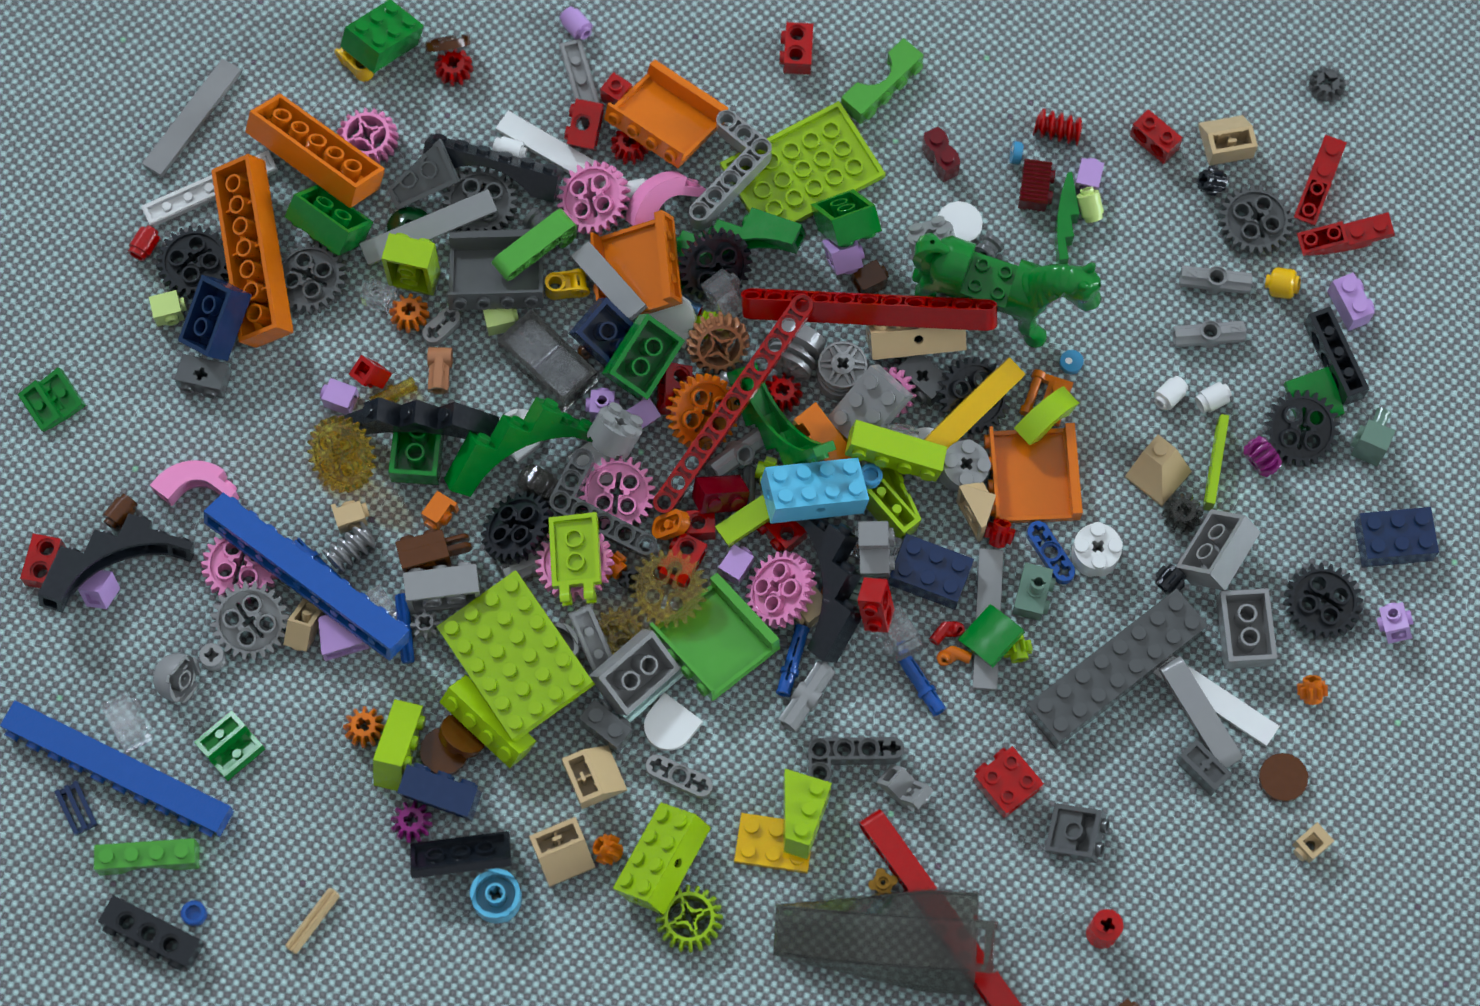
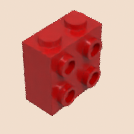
[973,746,1044,819]

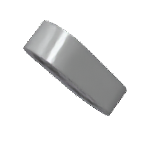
[422,307,461,347]

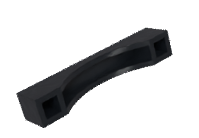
[423,134,563,203]

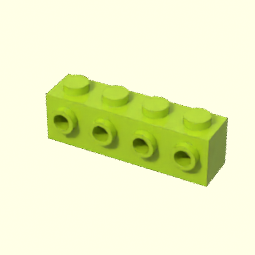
[845,420,947,482]
[440,675,536,769]

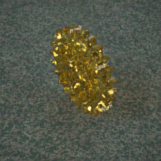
[307,415,377,493]
[629,549,709,628]

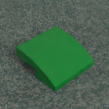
[1284,367,1345,430]
[17,368,86,432]
[958,604,1025,668]
[194,710,265,781]

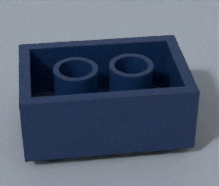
[178,275,252,361]
[568,297,633,367]
[1354,507,1439,567]
[888,533,974,610]
[397,762,482,821]

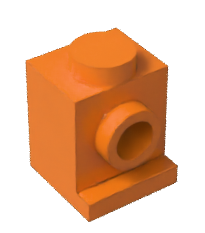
[421,490,459,530]

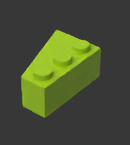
[866,467,921,544]
[373,699,426,791]
[783,768,832,859]

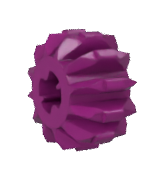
[1243,436,1282,478]
[391,801,433,843]

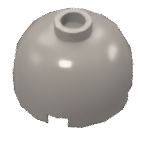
[153,653,200,703]

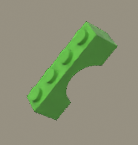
[841,38,924,124]
[94,838,200,876]

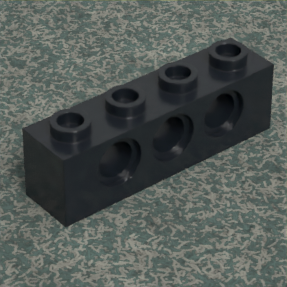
[1304,306,1369,406]
[98,895,204,971]

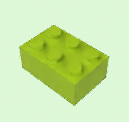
[381,233,441,296]

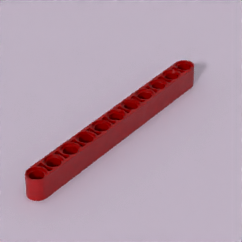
[741,288,997,331]
[653,294,814,514]
[859,809,1022,1006]

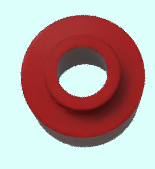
[128,225,161,261]

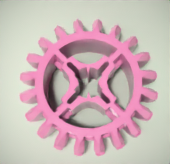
[337,108,399,165]

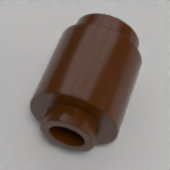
[103,493,138,530]

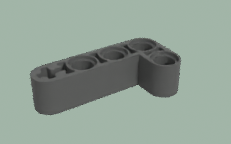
[808,737,905,782]

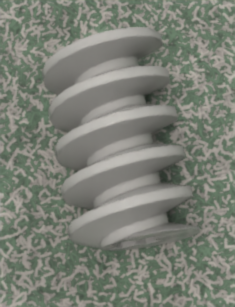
[322,522,376,572]

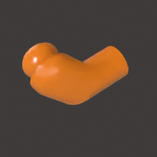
[936,646,973,666]

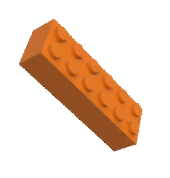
[245,93,385,208]

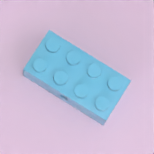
[760,458,869,524]

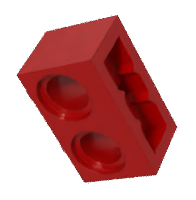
[779,22,814,75]
[1129,109,1183,164]
[657,362,695,415]
[756,521,807,553]
[20,533,67,588]
[657,533,708,592]
[857,577,895,633]

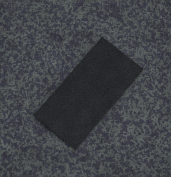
[410,831,512,879]

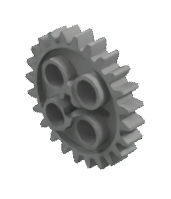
[210,580,290,660]

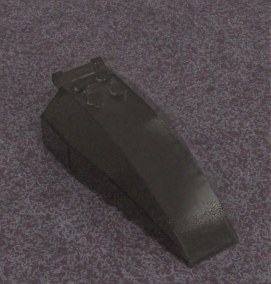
[773,888,999,995]

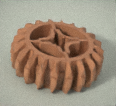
[686,311,750,375]

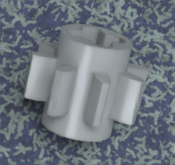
[410,609,440,642]

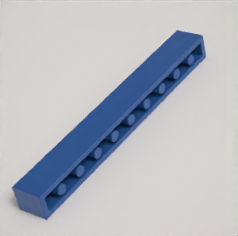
[204,492,409,661]
[0,700,234,838]

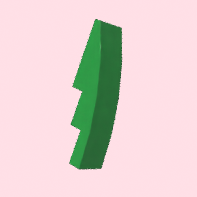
[1055,172,1080,264]

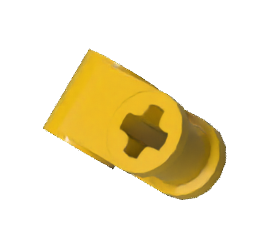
[334,48,375,82]
[545,268,590,300]

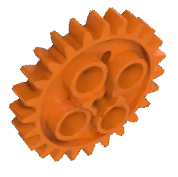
[666,373,740,450]

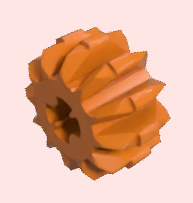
[389,293,430,334]
[343,706,385,749]

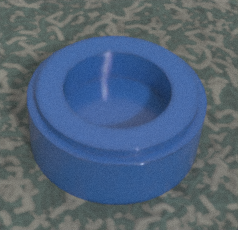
[181,900,207,927]

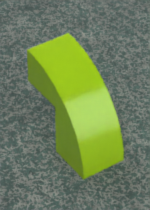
[1014,386,1079,445]

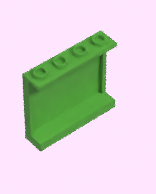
[649,573,780,701]

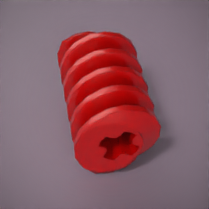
[1033,108,1083,146]
[1086,909,1124,949]

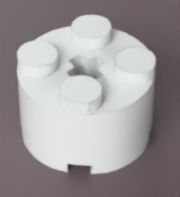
[1071,522,1123,577]

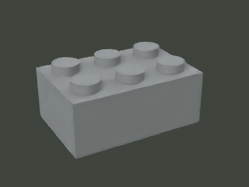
[828,364,913,439]
[1176,509,1260,591]
[403,562,481,615]
[1216,588,1278,669]
[589,630,681,715]

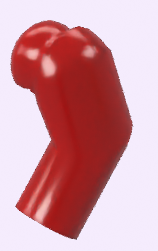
[929,621,965,646]

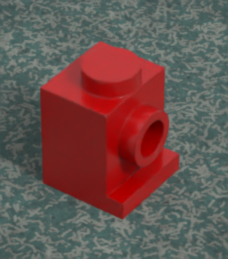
[349,355,392,389]

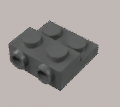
[1044,803,1110,863]

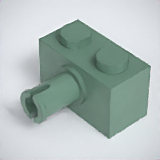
[1350,408,1396,466]
[1012,562,1056,621]

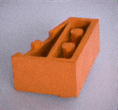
[793,402,861,462]

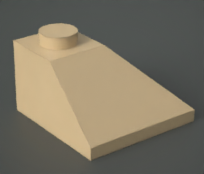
[1125,434,1192,507]

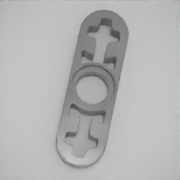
[646,755,713,799]

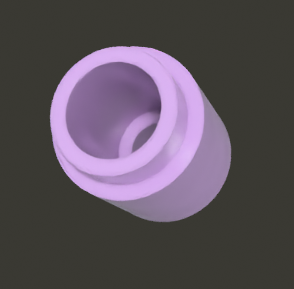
[560,7,592,40]

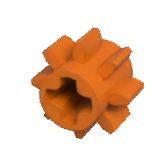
[605,550,628,580]
[1297,675,1328,705]
[592,834,623,865]

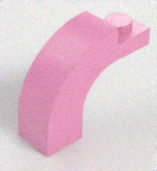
[625,171,706,226]
[150,460,240,506]

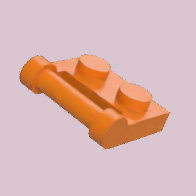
[1019,369,1074,427]

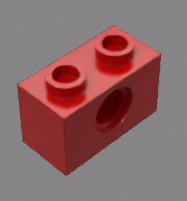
[564,98,605,151]

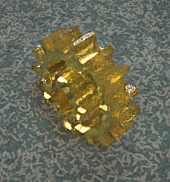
[598,606,644,654]

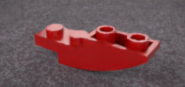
[1294,134,1347,226]
[1297,212,1395,256]

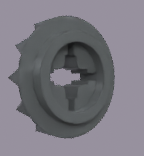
[1309,66,1346,101]

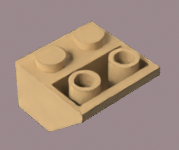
[1198,115,1258,166]
[562,745,627,809]
[529,817,595,887]

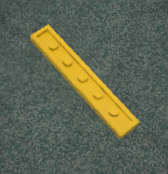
[923,357,1026,449]

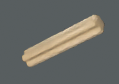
[286,888,340,954]

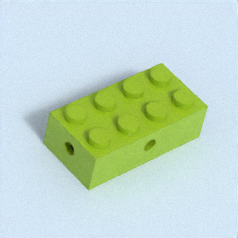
[612,802,711,915]

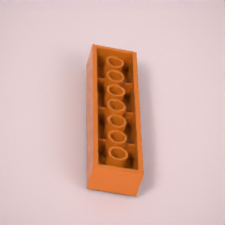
[211,154,294,348]

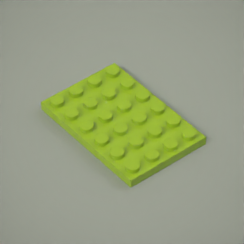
[720,101,886,223]
[436,570,595,742]

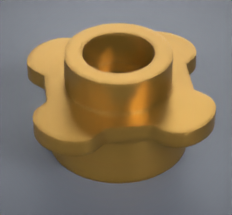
[868,868,898,898]

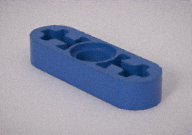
[1027,521,1075,585]

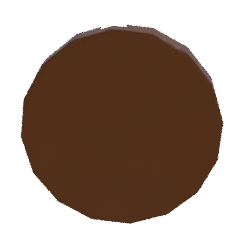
[425,34,471,52]
[438,715,485,758]
[420,728,468,775]
[1259,753,1309,802]

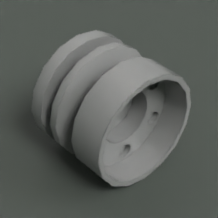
[765,320,826,381]
[816,341,868,402]

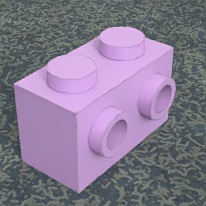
[822,239,865,275]
[1327,272,1375,331]

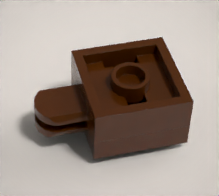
[395,529,472,573]

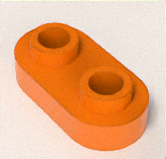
[652,509,690,541]

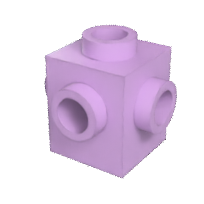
[585,388,620,422]
[1377,602,1414,644]

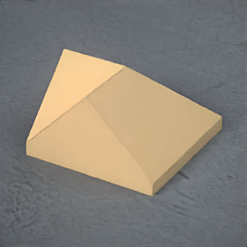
[956,482,996,542]

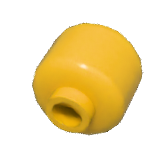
[1265,267,1301,299]

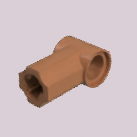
[427,347,453,395]

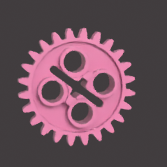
[557,160,631,235]
[578,456,656,532]
[535,533,614,602]
[201,537,278,604]
[745,550,817,629]

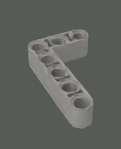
[689,110,772,230]

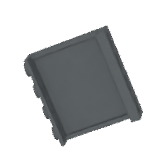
[447,229,544,310]

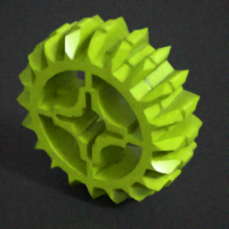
[655,885,723,953]

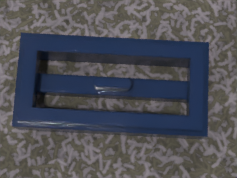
[54,780,98,836]

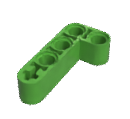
[491,209,577,281]

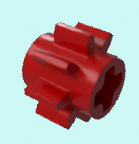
[984,518,1016,548]

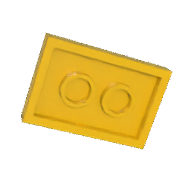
[734,813,811,874]

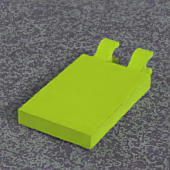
[548,512,602,607]

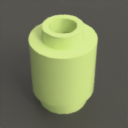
[1077,187,1104,223]

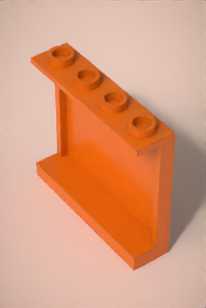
[604,59,729,169]
[590,210,683,318]
[984,423,1083,523]

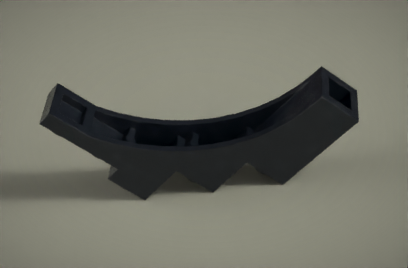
[341,397,499,440]
[38,513,194,613]
[796,519,862,663]

